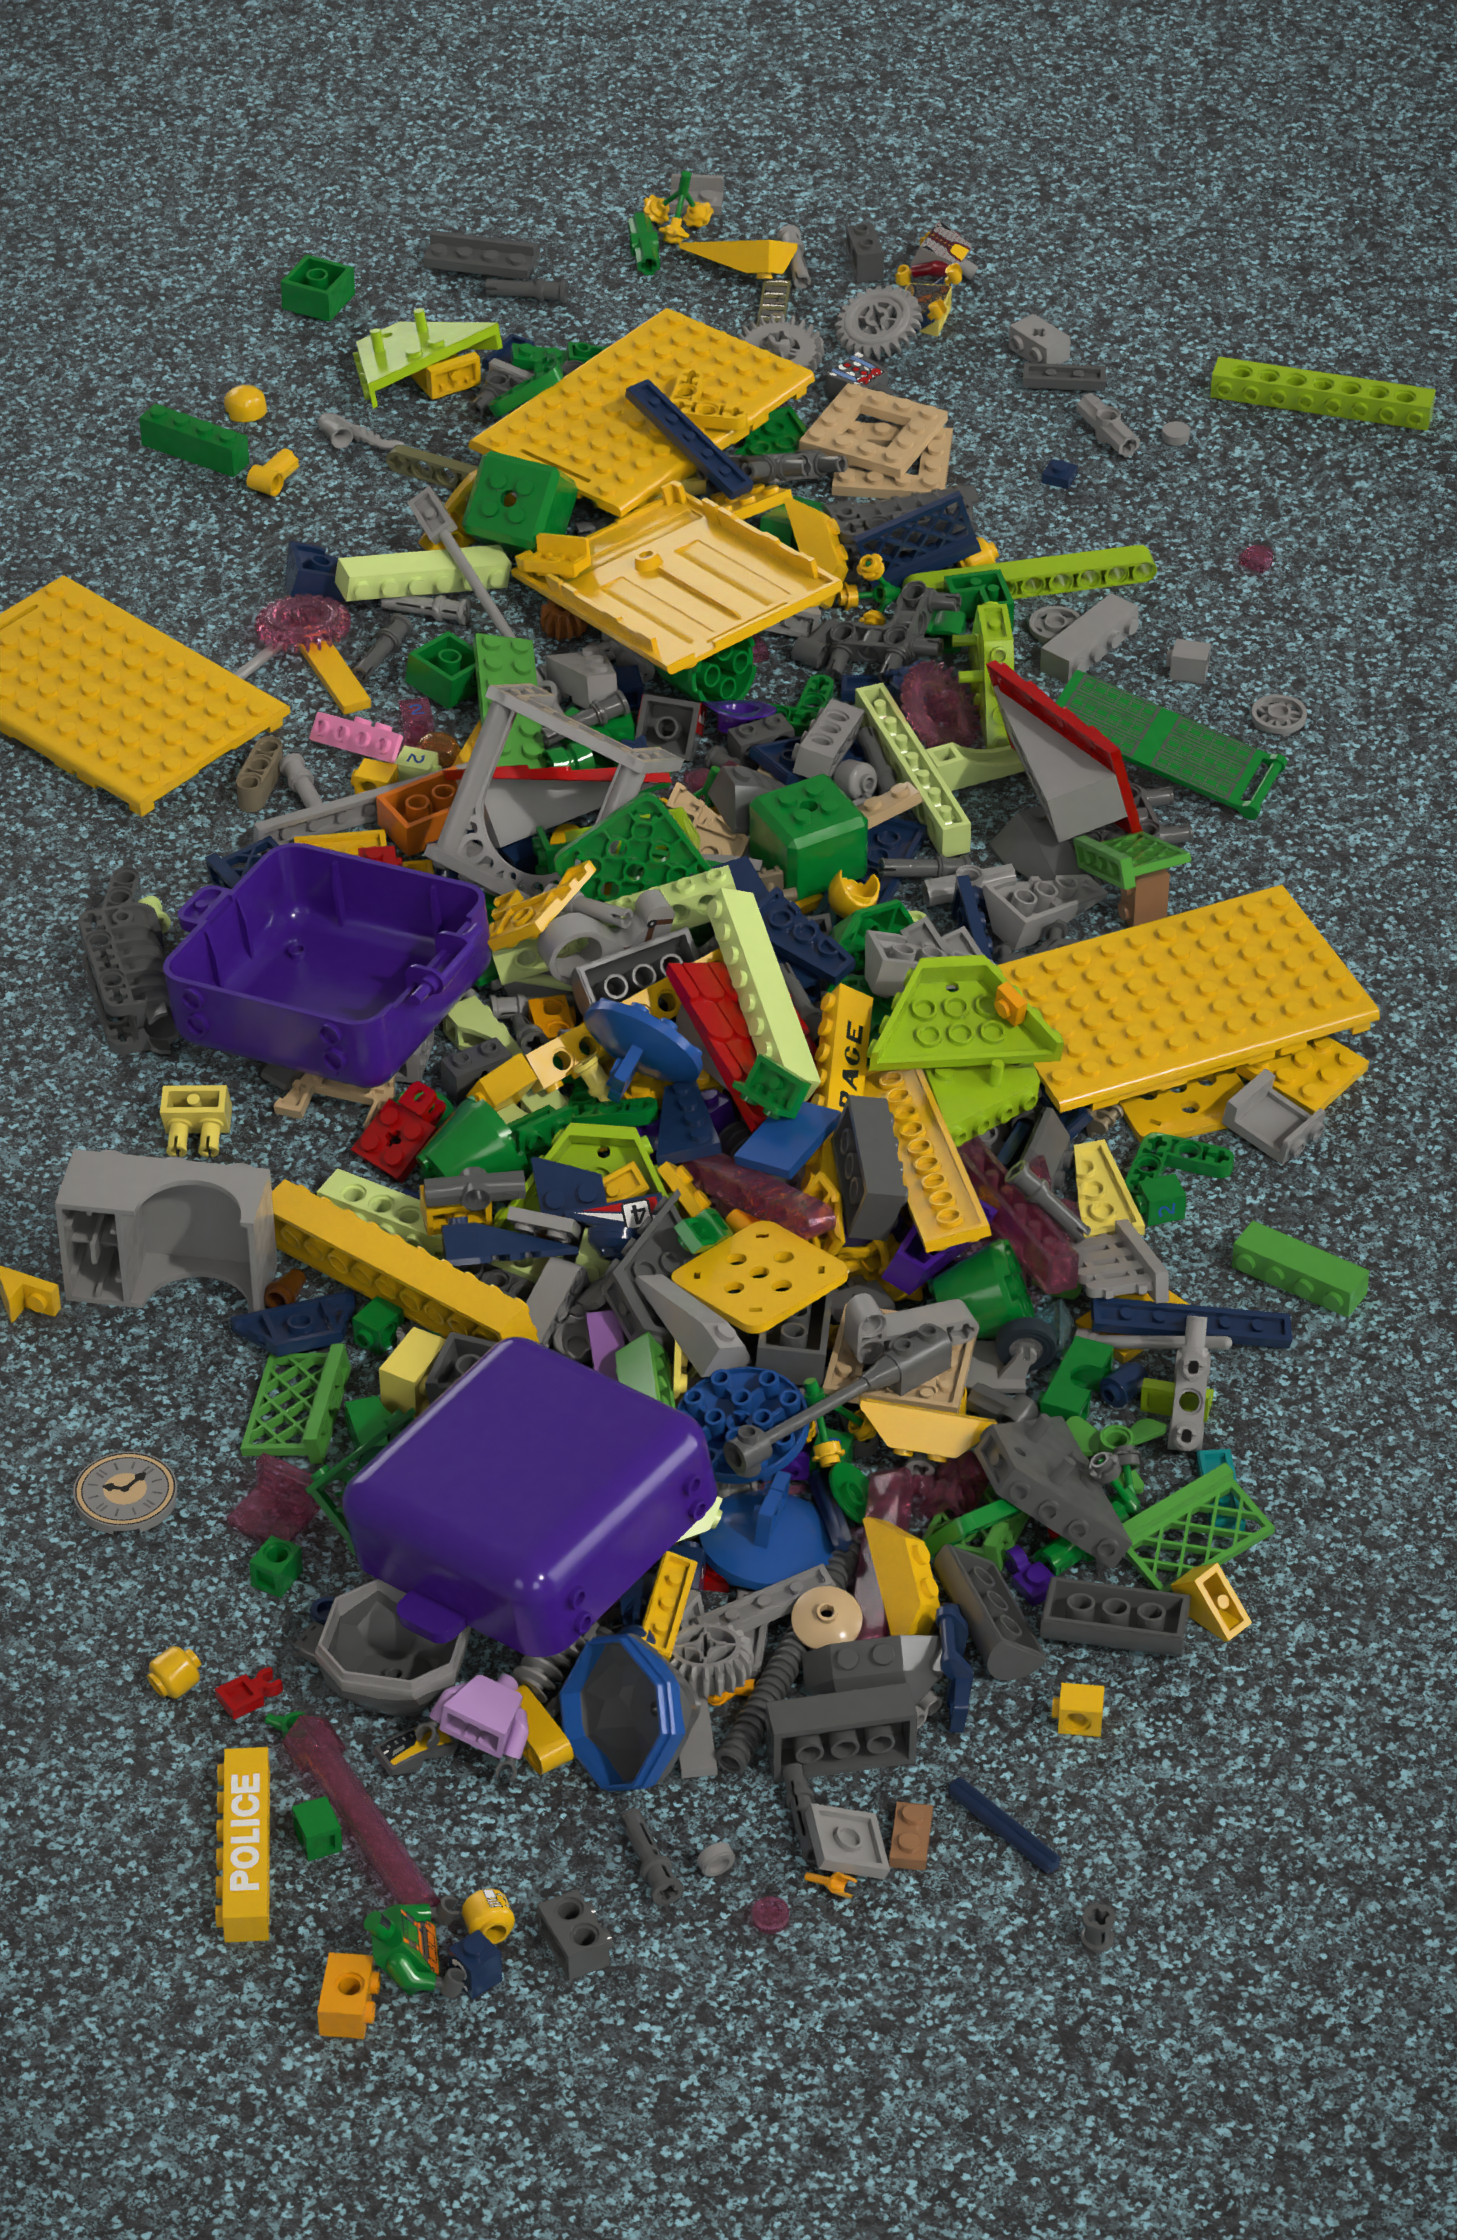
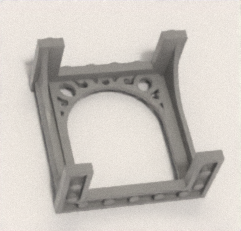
[424,683,684,918]

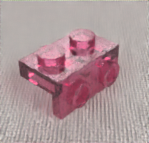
[919,1450,990,1519]

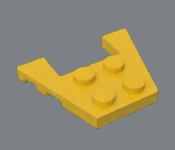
[487,860,596,952]

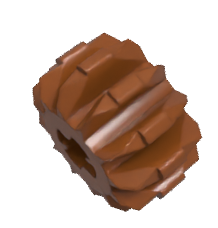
[540,599,588,641]

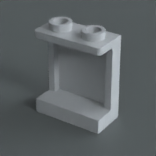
[1221,1068,1326,1165]

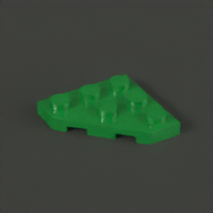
[735,406,808,455]

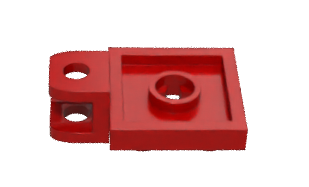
[351,1081,446,1184]

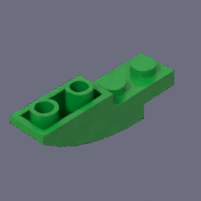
[510,342,609,371]
[673,1208,734,1254]

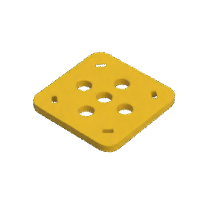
[1117,1068,1245,1143]
[671,1220,848,1334]

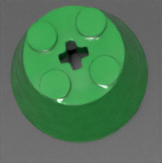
[654,636,757,712]
[416,1094,530,1182]
[927,1239,1036,1340]

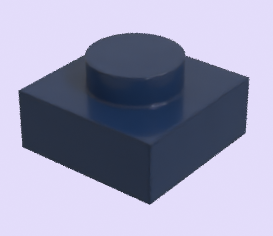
[1042,459,1078,489]

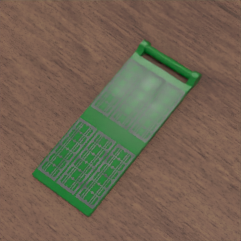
[1055,670,1288,820]

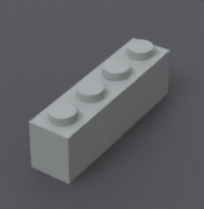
[1040,593,1139,684]

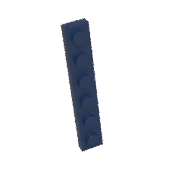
[625,379,754,500]
[1090,1297,1292,1349]

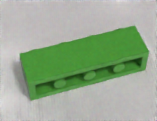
[1232,1221,1370,1317]
[615,1332,676,1409]

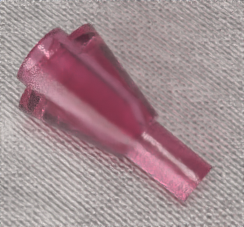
[684,768,710,798]

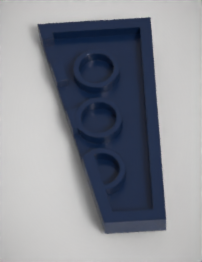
[951,875,998,965]
[656,1081,722,1166]

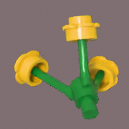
[837,553,902,626]
[803,1377,877,1467]

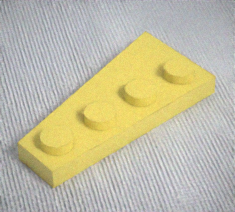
[1073,1139,1145,1238]

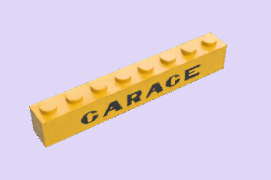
[801,983,873,1212]

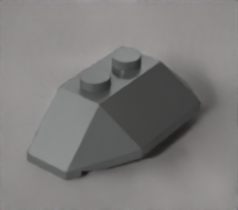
[1005,1107,1074,1216]
[801,1635,945,1707]

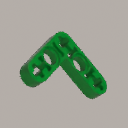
[488,353,564,417]
[753,674,834,737]
[567,1076,660,1127]
[1125,1132,1234,1200]
[923,1498,1024,1561]

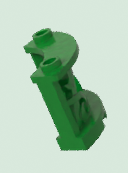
[305,1407,417,1557]

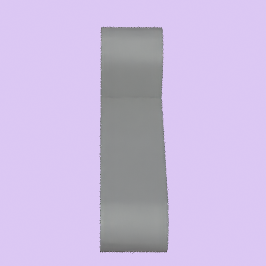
[526,1256,590,1348]
[844,1293,979,1365]

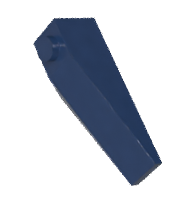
[285,541,349,604]
[441,1216,579,1266]

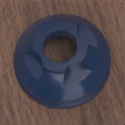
[587,1226,641,1261]

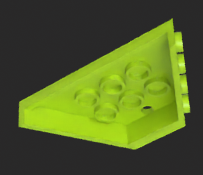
[353,308,503,409]
[952,601,1014,749]
[866,955,1064,1071]
[922,1059,1040,1147]
[493,1123,680,1242]

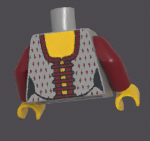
[895,220,979,286]

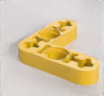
[669,368,747,430]

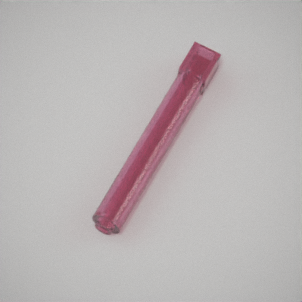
[282,1715,441,1921]

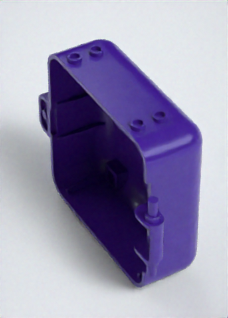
[163,843,492,1088]
[342,1337,717,1657]

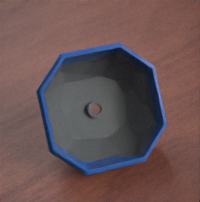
[559,1634,701,1792]

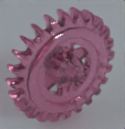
[255,594,351,653]
[900,660,981,748]

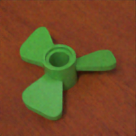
[1066,1416,1167,1494]

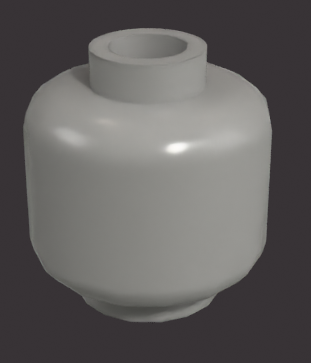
[833,759,877,800]

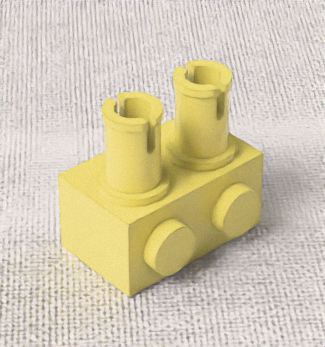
[160,1085,232,1157]

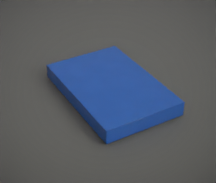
[734,1101,841,1180]

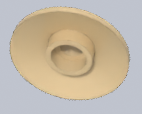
[791,1586,862,1650]

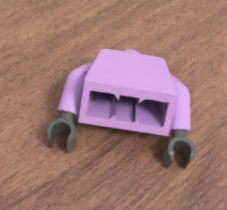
[415,1674,529,1785]

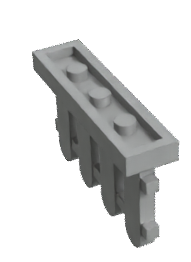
[1056,1219,1169,1304]

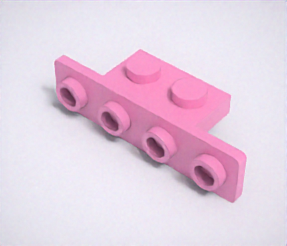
[309,712,403,764]

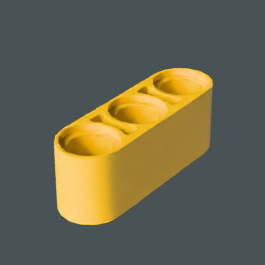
[516,1684,574,1775]

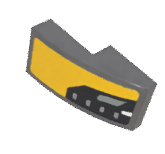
[372,1725,458,1776]

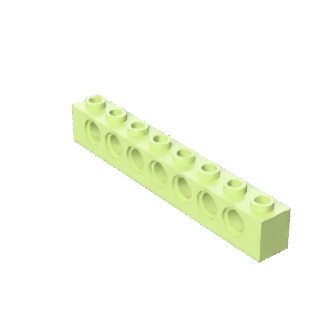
[855,683,971,857]
[492,865,736,985]
[317,1168,564,1283]

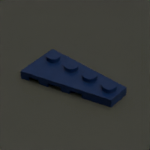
[757,886,855,986]

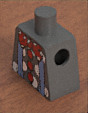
[825,352,894,400]

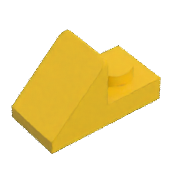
[0,1266,61,1323]

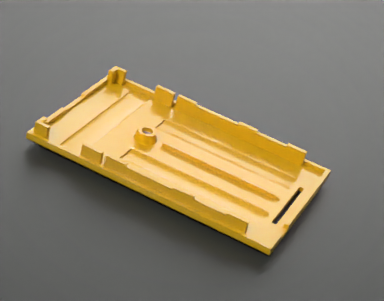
[469,308,815,518]
[511,480,843,674]
[0,575,291,817]
[998,884,1380,1113]

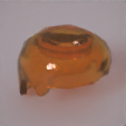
[416,732,461,768]

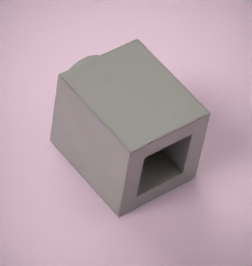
[1166,638,1211,684]

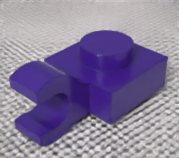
[1004,1545,1055,1607]

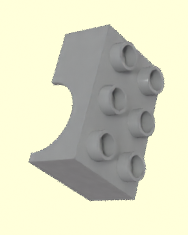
[55,1149,277,1313]

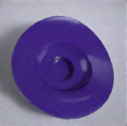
[702,700,777,733]

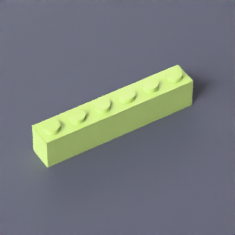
[335,545,512,602]

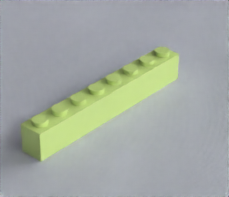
[706,887,821,1102]

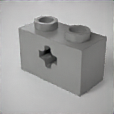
[1009,314,1071,364]

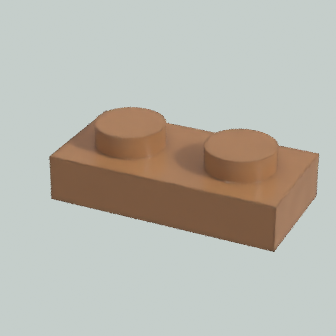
[889,1802,933,1871]

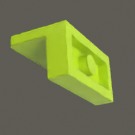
[1140,1377,1214,1422]

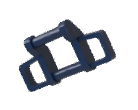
[935,1603,974,1733]

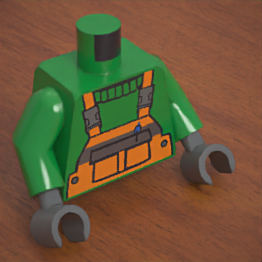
[364,1896,465,1998]

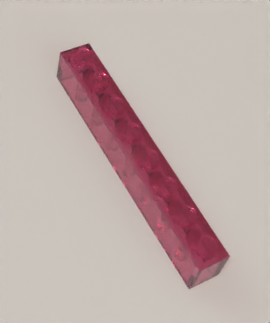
[956,1136,1079,1295]

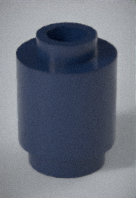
[1100,1362,1149,1408]

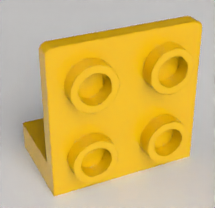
[410,351,481,400]

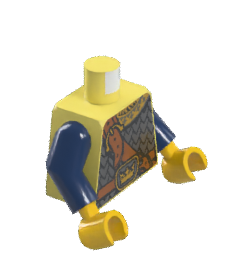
[885,263,963,337]

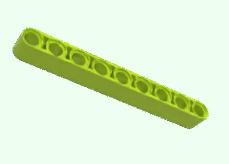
[902,545,1157,599]

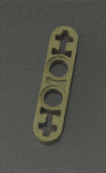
[386,445,478,490]

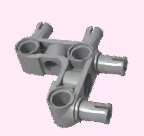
[1167,1315,1211,1452]

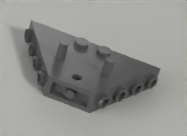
[601,1188,758,1367]
[974,1413,1133,1569]

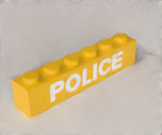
[215,1747,270,1943]

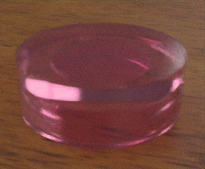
[752,1897,789,1934]

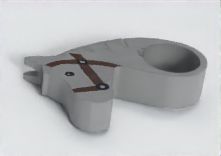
[537,889,675,986]

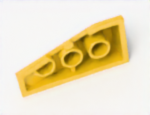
[679,240,798,280]

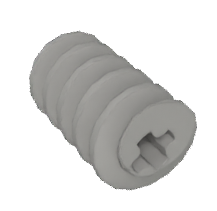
[513,1636,586,1703]

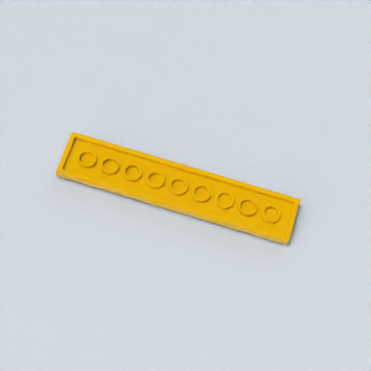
[863,1066,992,1253]

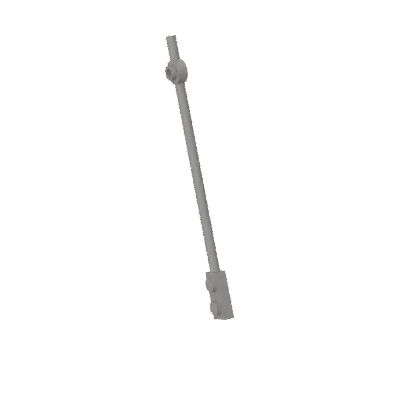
[407,485,564,714]

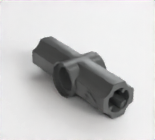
[424,1167,526,1211]

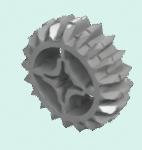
[669,1620,754,1699]

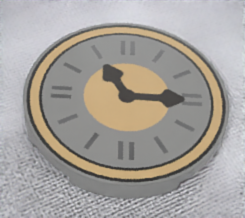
[73,1452,177,1534]

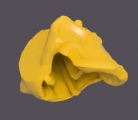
[834,1232,931,1302]

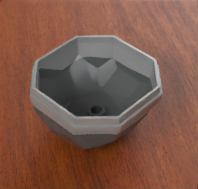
[315,1579,472,1716]

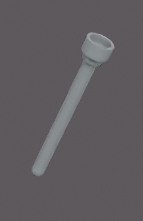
[1075,1328,1232,1350]

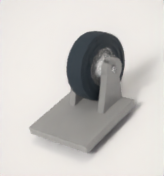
[965,1317,1057,1393]

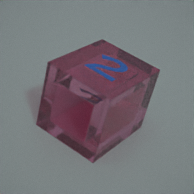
[398,697,434,746]

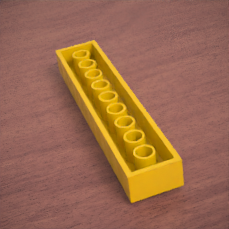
[272,1179,540,1344]

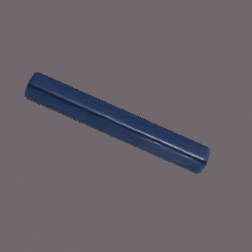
[808,1469,854,1553]
[948,1777,1061,1874]

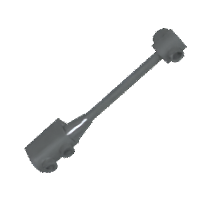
[723,1323,952,1478]

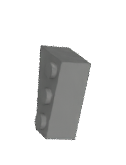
[545,647,617,709]

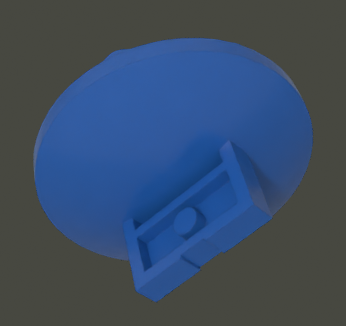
[584,998,703,1104]
[676,1367,810,1485]
[698,1470,835,1591]

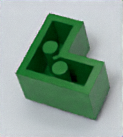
[944,569,1014,631]

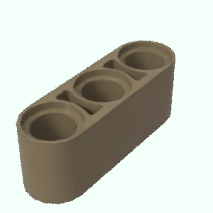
[236,736,283,812]

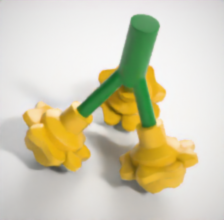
[643,171,714,244]

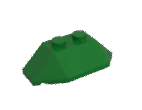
[829,899,915,972]

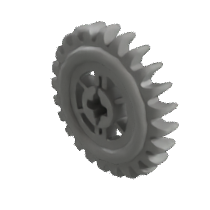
[835,285,923,361]
[737,313,824,372]

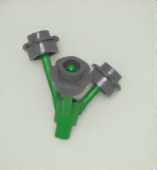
[1088,1445,1143,1518]

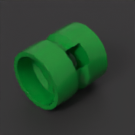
[542,742,595,770]

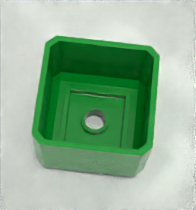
[461,451,579,554]
[749,773,868,901]

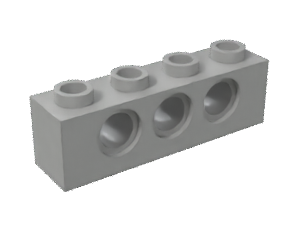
[791,699,865,778]

